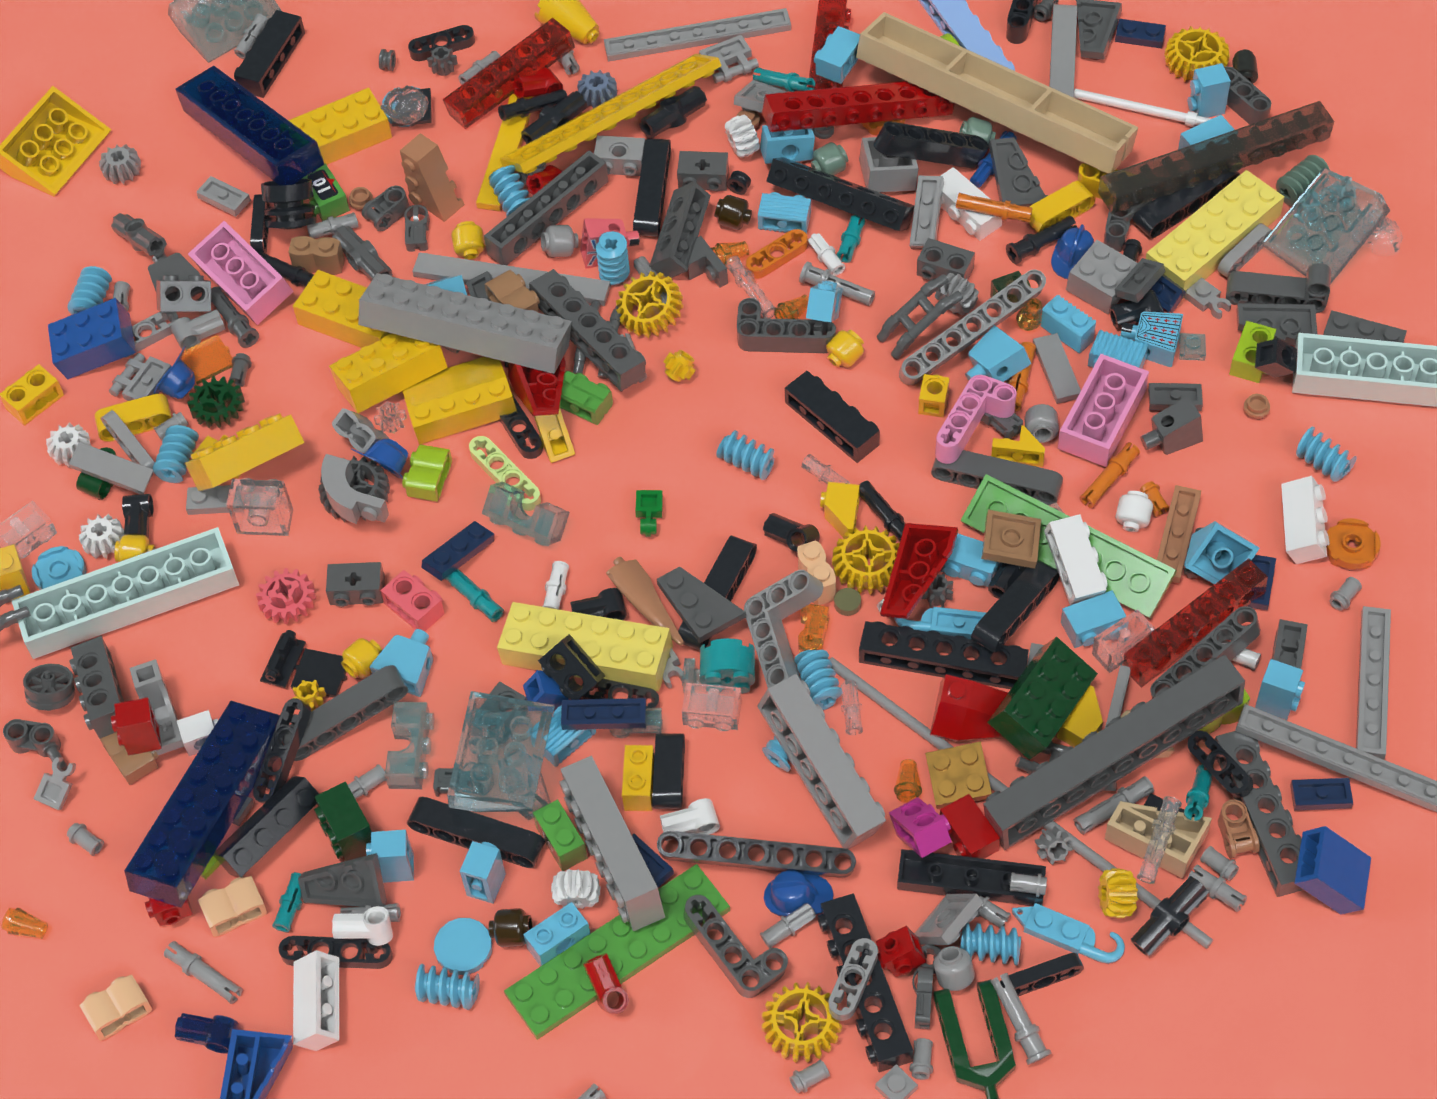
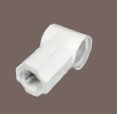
[660,798,720,841]
[332,906,393,946]

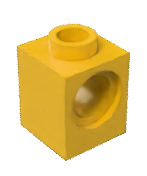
[918,374,950,418]

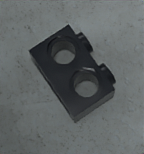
[538,634,605,700]

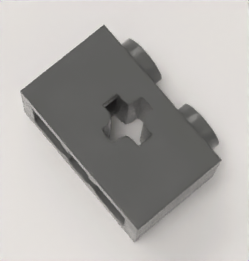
[677,151,729,191]
[326,562,385,607]

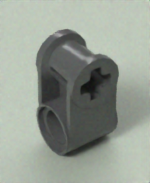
[362,185,410,232]

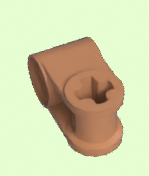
[1218,799,1260,859]

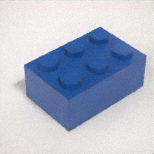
[48,298,136,380]

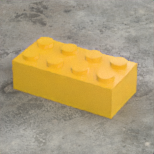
[281,87,392,172]
[293,270,392,348]
[329,333,448,413]
[185,413,305,491]

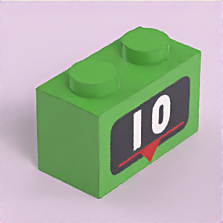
[299,163,350,221]
[533,799,588,871]

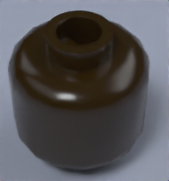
[714,195,752,230]
[489,908,533,948]

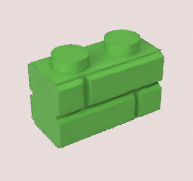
[560,371,613,425]

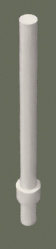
[1074,88,1211,127]

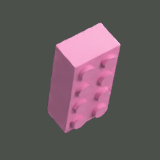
[188,221,294,325]
[1058,354,1149,467]

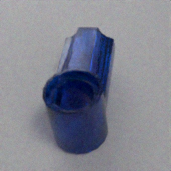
[175,1013,239,1054]

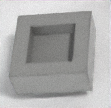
[875,1064,918,1099]

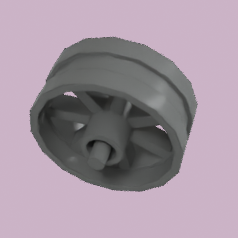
[23,664,75,711]

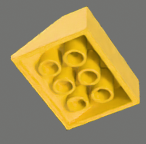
[0,86,111,197]
[403,356,517,445]

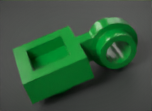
[635,490,663,537]

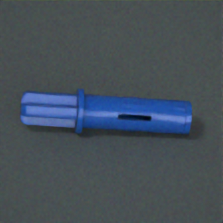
[970,131,1017,188]

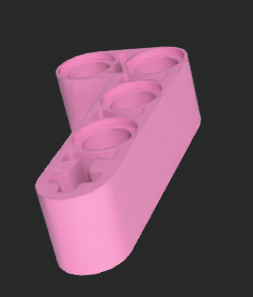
[935,375,1017,464]

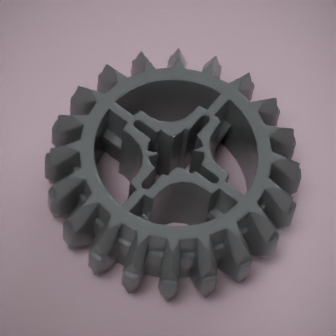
[318,455,390,523]

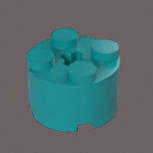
[700,638,755,694]

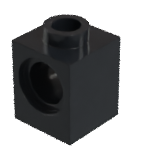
[1255,338,1297,378]

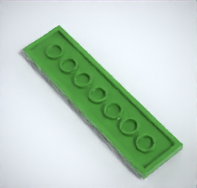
[960,474,1177,619]
[504,864,730,1040]

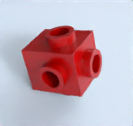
[145,878,193,927]
[876,925,927,977]

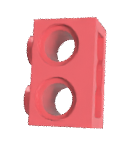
[380,570,444,631]

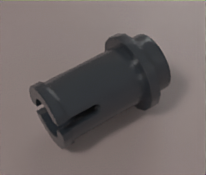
[1122,239,1142,262]

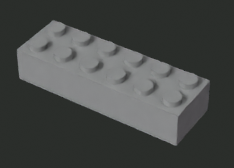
[757,674,886,849]
[559,755,665,931]

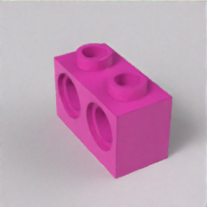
[889,797,951,858]

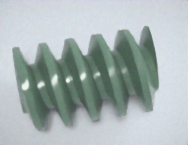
[1276,155,1331,206]

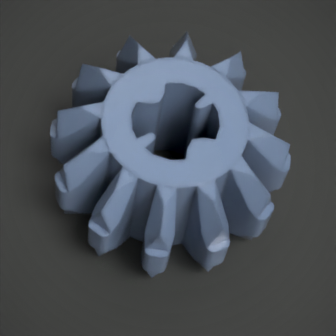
[577,69,618,108]

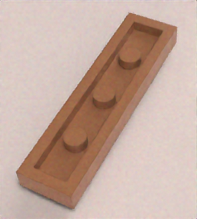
[1157,485,1202,584]

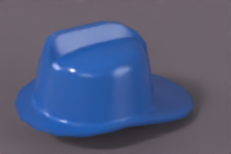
[1051,224,1094,279]
[154,346,195,399]
[351,439,408,480]
[764,870,834,916]

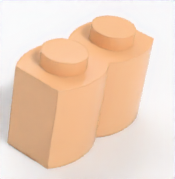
[797,540,836,606]
[198,876,267,937]
[79,975,152,1041]

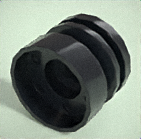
[261,178,316,230]

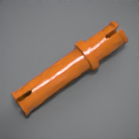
[956,192,1033,223]
[1008,342,1036,412]
[1079,442,1140,508]

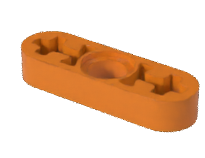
[746,229,808,279]

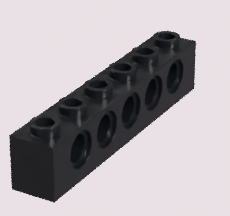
[766,157,915,231]
[859,621,1029,690]
[817,893,913,1072]

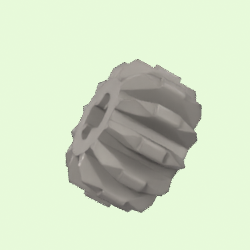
[99,144,141,184]
[935,273,979,315]

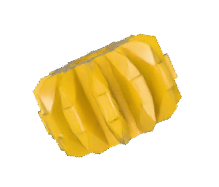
[1098,868,1138,918]

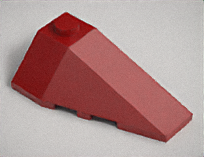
[508,357,566,416]
[880,523,958,619]
[930,674,1008,742]

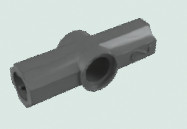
[111,213,167,257]
[332,225,393,281]

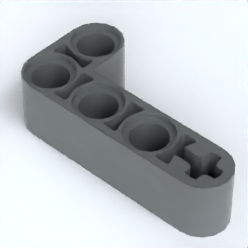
[1226,263,1331,313]
[737,298,836,354]
[684,895,788,998]

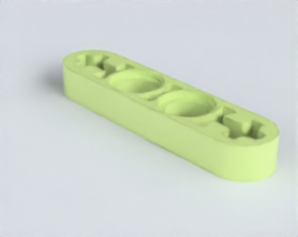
[469,436,541,511]

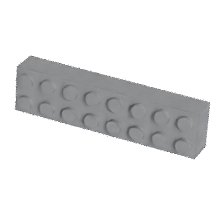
[358,273,572,374]

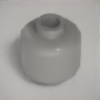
[541,225,579,258]
[1024,404,1059,443]
[933,946,975,991]

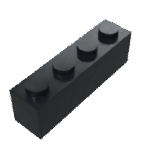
[234,10,305,98]
[785,370,880,463]
[212,776,319,877]

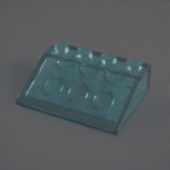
[167,0,282,63]
[1262,168,1390,285]
[447,691,554,812]

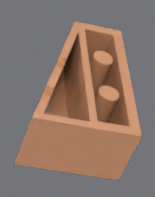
[400,133,465,222]

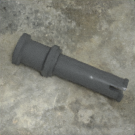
[211,287,259,348]

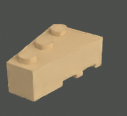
[1105,801,1212,879]

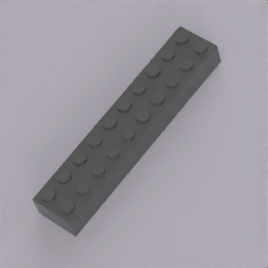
[983,654,1245,851]

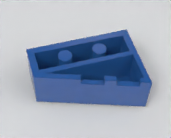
[220,1029,293,1099]

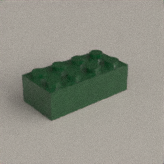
[987,636,1098,760]

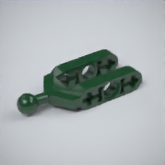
[933,979,1016,1099]

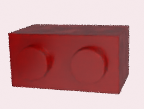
[111,697,162,756]
[940,794,1000,859]

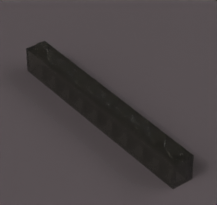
[1098,101,1335,214]

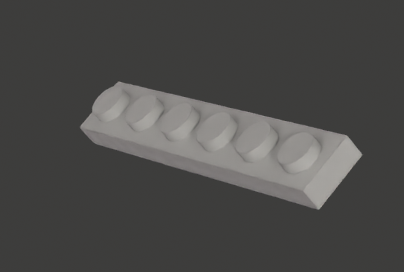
[1356,606,1391,759]

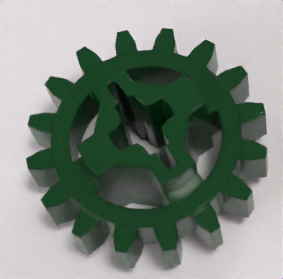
[187,376,245,428]

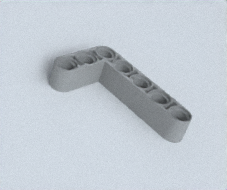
[744,570,823,688]

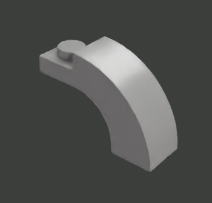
[321,454,389,524]
[129,659,184,755]

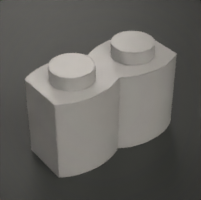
[332,408,389,453]

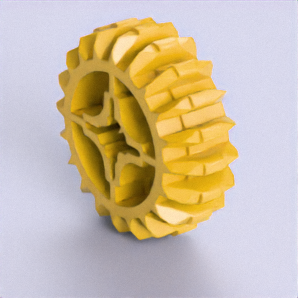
[1164,26,1230,82]
[616,271,684,339]
[832,525,900,595]
[762,982,842,1063]

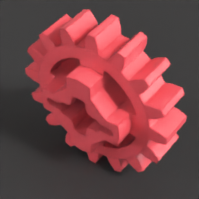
[256,568,316,624]

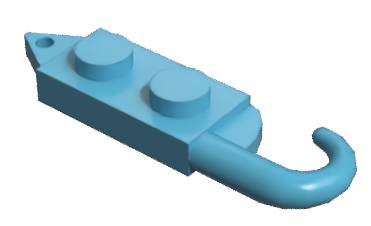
[894,607,986,639]
[1012,903,1125,964]

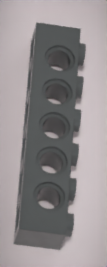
[484,150,609,265]
[529,269,646,391]
[1215,731,1303,897]

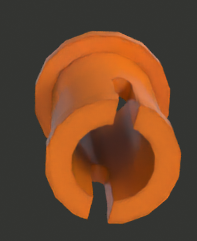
[1140,481,1170,517]

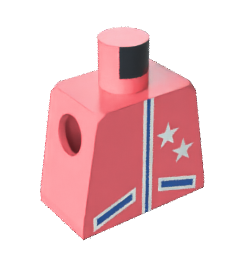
[580,218,640,269]

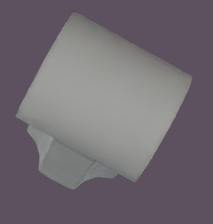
[171,309,225,351]

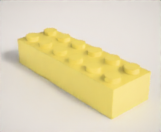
[1146,170,1285,299]
[497,602,673,692]

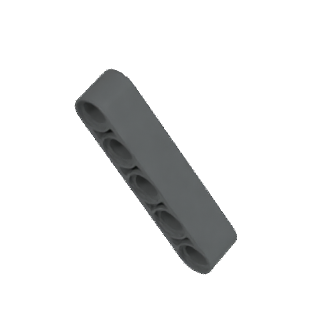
[931,450,1063,505]
[1150,606,1261,699]
[282,665,408,761]

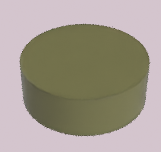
[834,588,861,616]

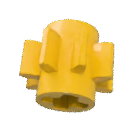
[663,350,696,382]
[292,680,326,712]

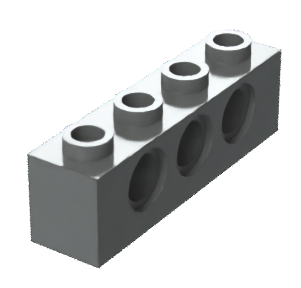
[649,181,711,278]
[69,636,124,739]

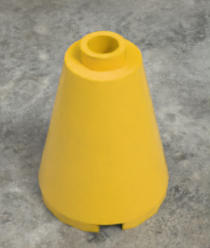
[534,0,599,44]

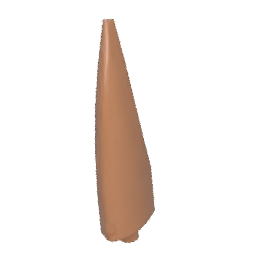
[606,556,684,646]

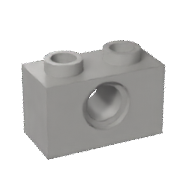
[594,135,645,176]

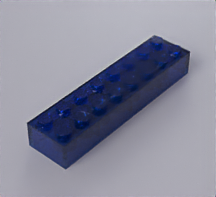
[175,65,324,186]
[124,701,280,908]

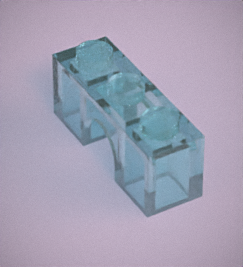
[481,481,570,546]
[385,702,434,790]

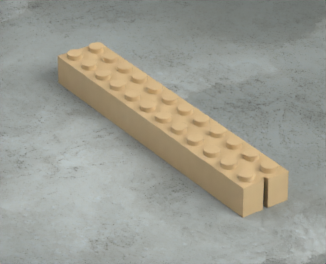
[856,12,1139,175]

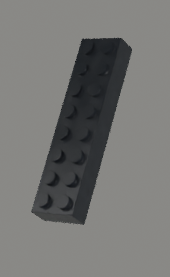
[897,849,1046,906]

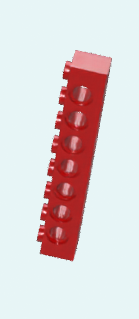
[762,81,955,132]

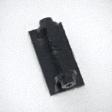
[260,630,306,688]

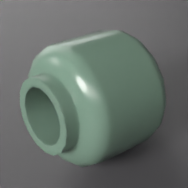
[959,117,996,144]
[810,142,848,176]

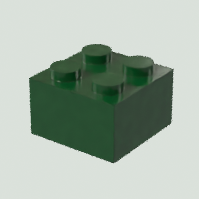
[314,781,372,861]

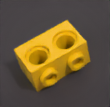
[0,364,64,426]
[622,745,654,811]

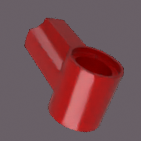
[513,68,563,98]
[526,165,563,195]
[583,953,629,1014]

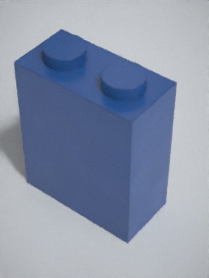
[1294,826,1371,915]

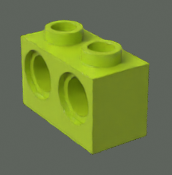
[1229,321,1277,383]

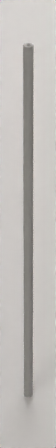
[829,657,1213,949]

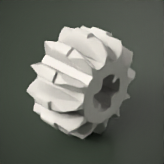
[725,115,760,158]
[46,422,92,468]
[79,514,124,559]
[551,869,601,909]

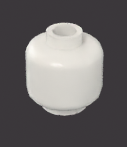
[1115,491,1153,532]

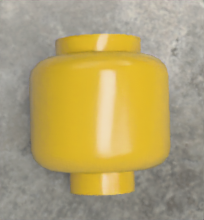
[451,221,485,260]
[826,329,864,368]
[114,534,155,562]
[341,638,382,678]

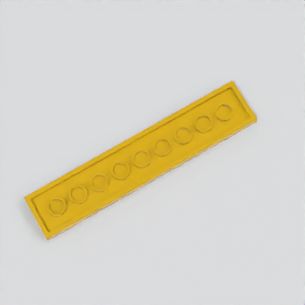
[500,54,721,174]

